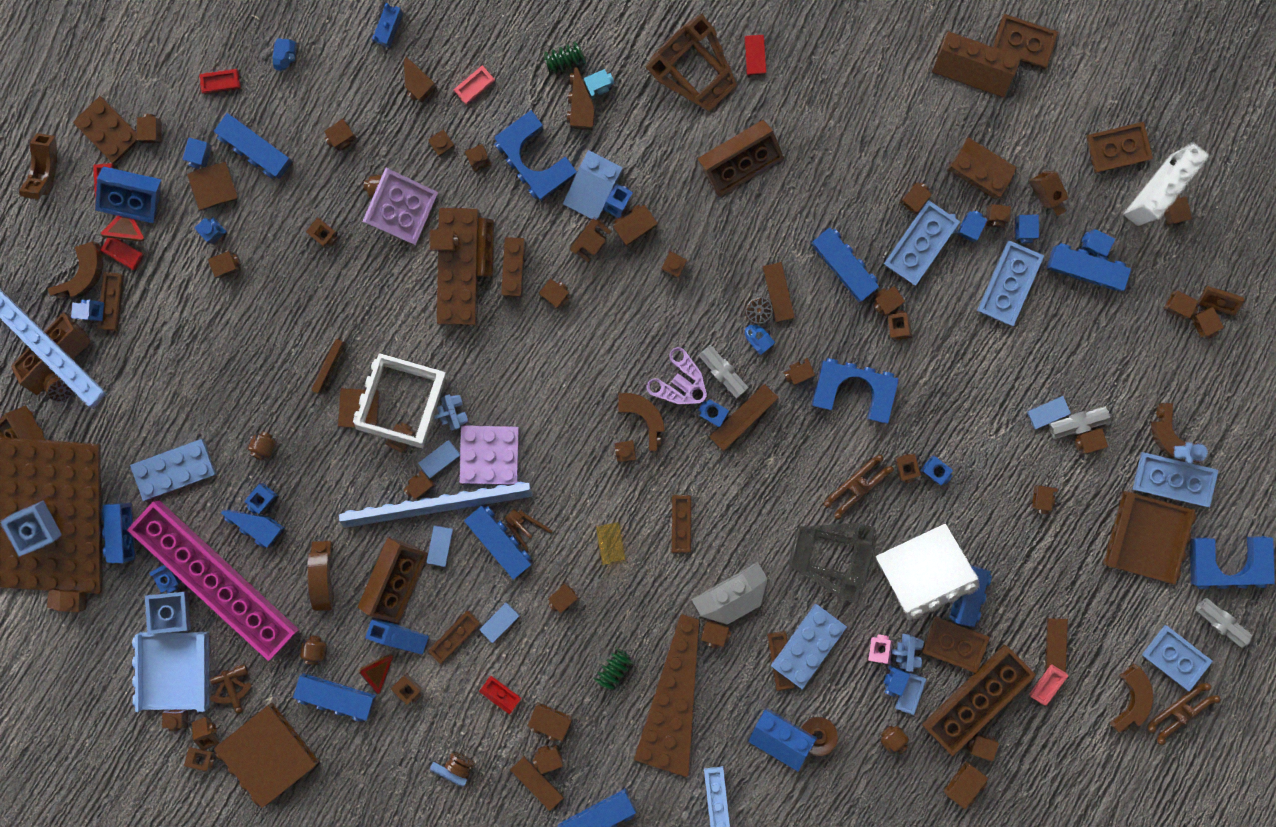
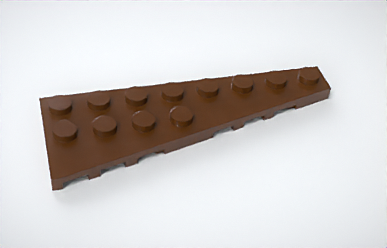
[634,614,699,777]

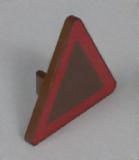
[100,215,144,241]
[358,654,393,694]

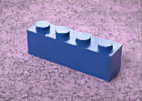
[214,113,293,179]
[811,227,879,302]
[1046,243,1131,292]
[464,505,532,580]
[293,673,376,722]
[557,788,636,827]

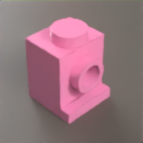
[869,635,893,664]

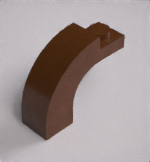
[19,133,57,199]
[47,241,103,299]
[618,393,665,451]
[1151,403,1201,463]
[308,541,334,611]
[1109,663,1153,733]

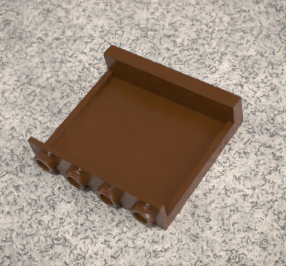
[1103,491,1196,584]
[214,702,320,808]

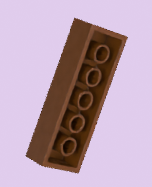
[436,208,480,326]
[922,644,1036,756]

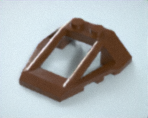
[645,13,737,111]

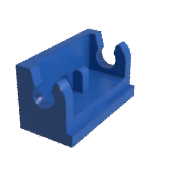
[372,3,403,48]

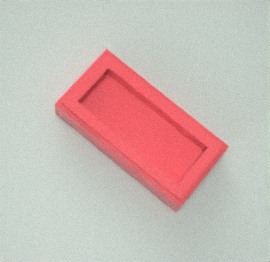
[454,65,495,106]
[1029,664,1069,706]

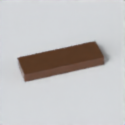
[477,218,494,277]
[762,262,795,322]
[97,272,124,331]
[311,339,346,394]
[672,495,691,553]
[427,610,481,664]
[1045,618,1068,673]
[767,630,796,691]
[510,756,564,811]

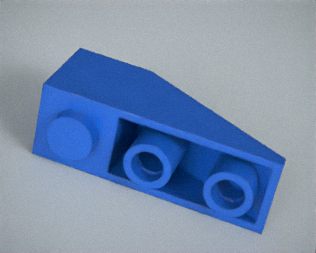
[221,510,284,548]
[365,618,429,655]

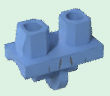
[434,394,468,431]
[1175,442,1208,463]
[891,634,924,672]

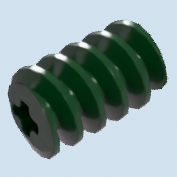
[544,42,586,74]
[593,647,633,690]

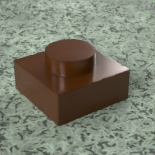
[428,129,455,157]

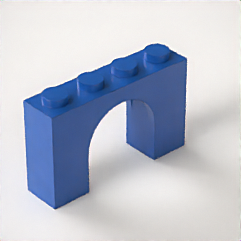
[494,110,577,201]
[811,358,899,424]
[1190,536,1275,589]

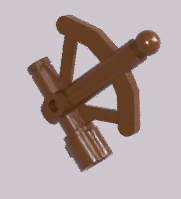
[210,664,251,714]

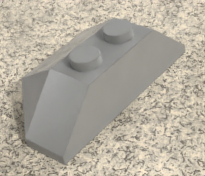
[691,562,767,625]

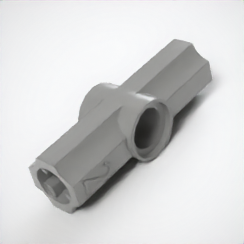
[698,345,749,398]
[1049,407,1111,439]
[1195,598,1252,648]

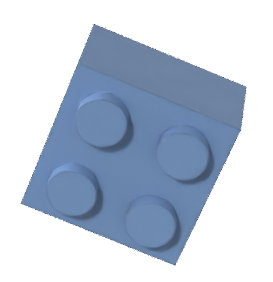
[0,501,62,556]
[145,592,191,634]

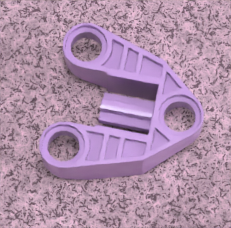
[647,347,706,404]

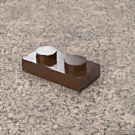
[1198,286,1244,316]

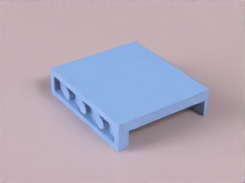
[132,632,210,712]

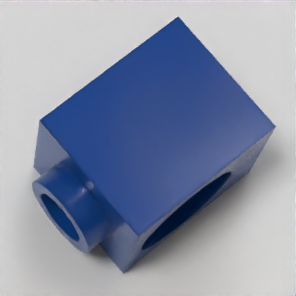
[957,211,987,242]
[1015,215,1039,243]
[1081,229,1115,257]
[698,399,729,427]
[920,456,953,486]

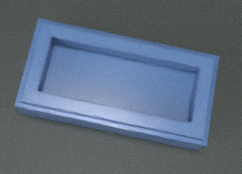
[1027,396,1071,429]
[418,440,460,478]
[427,525,453,567]
[479,602,520,643]
[895,672,927,715]
[430,762,467,787]

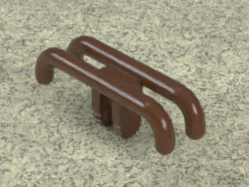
[824,454,894,519]
[1147,683,1221,745]

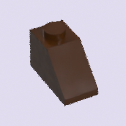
[404,57,437,103]
[47,589,87,612]

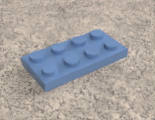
[884,200,960,286]
[977,241,1044,326]
[130,439,217,501]
[1133,452,1219,507]
[771,604,847,689]

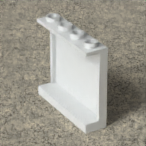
[876,524,979,620]

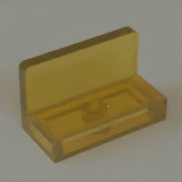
[596,522,625,565]

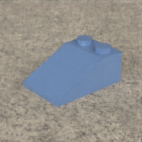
[563,150,623,219]

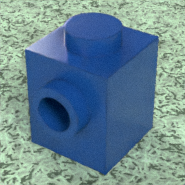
[182,138,212,169]

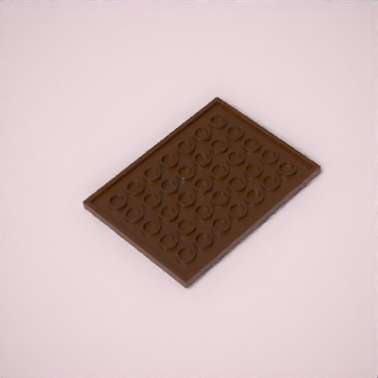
[0,437,102,594]

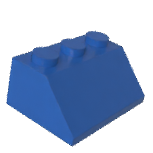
[95,166,162,223]
[101,502,135,563]
[949,564,992,627]
[748,708,817,772]

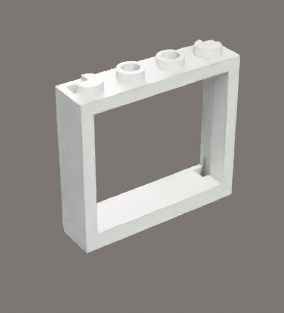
[1123,143,1209,226]
[353,353,446,449]

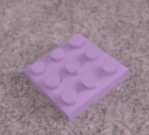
[363,168,438,245]
[460,426,519,484]

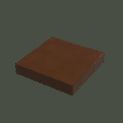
[338,388,380,427]

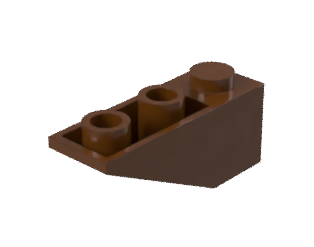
[566,68,595,130]

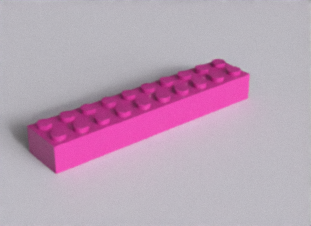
[127,500,299,661]

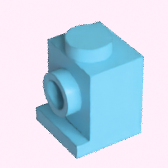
[584,69,615,99]

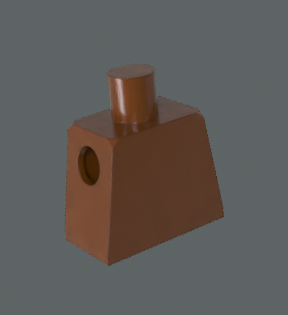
[1028,171,1069,216]

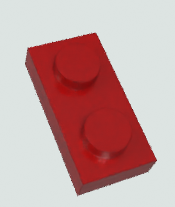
[479,676,521,715]

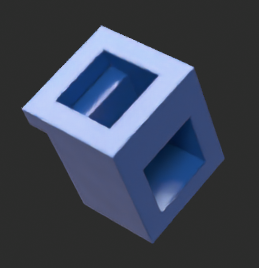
[603,184,633,218]
[194,217,227,244]
[71,300,104,321]
[244,483,278,514]
[149,565,182,593]
[884,665,910,697]

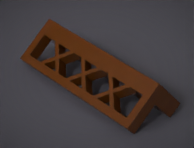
[709,384,779,451]

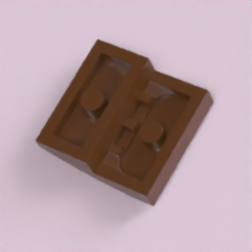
[187,162,238,211]

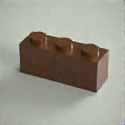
[501,237,526,298]

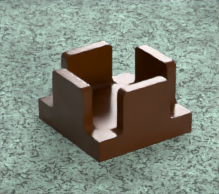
[570,217,612,263]

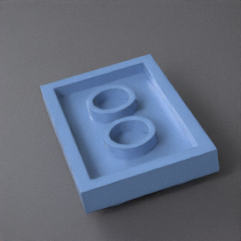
[1142,625,1213,691]

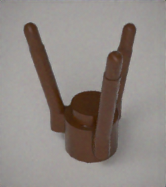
[504,509,553,551]

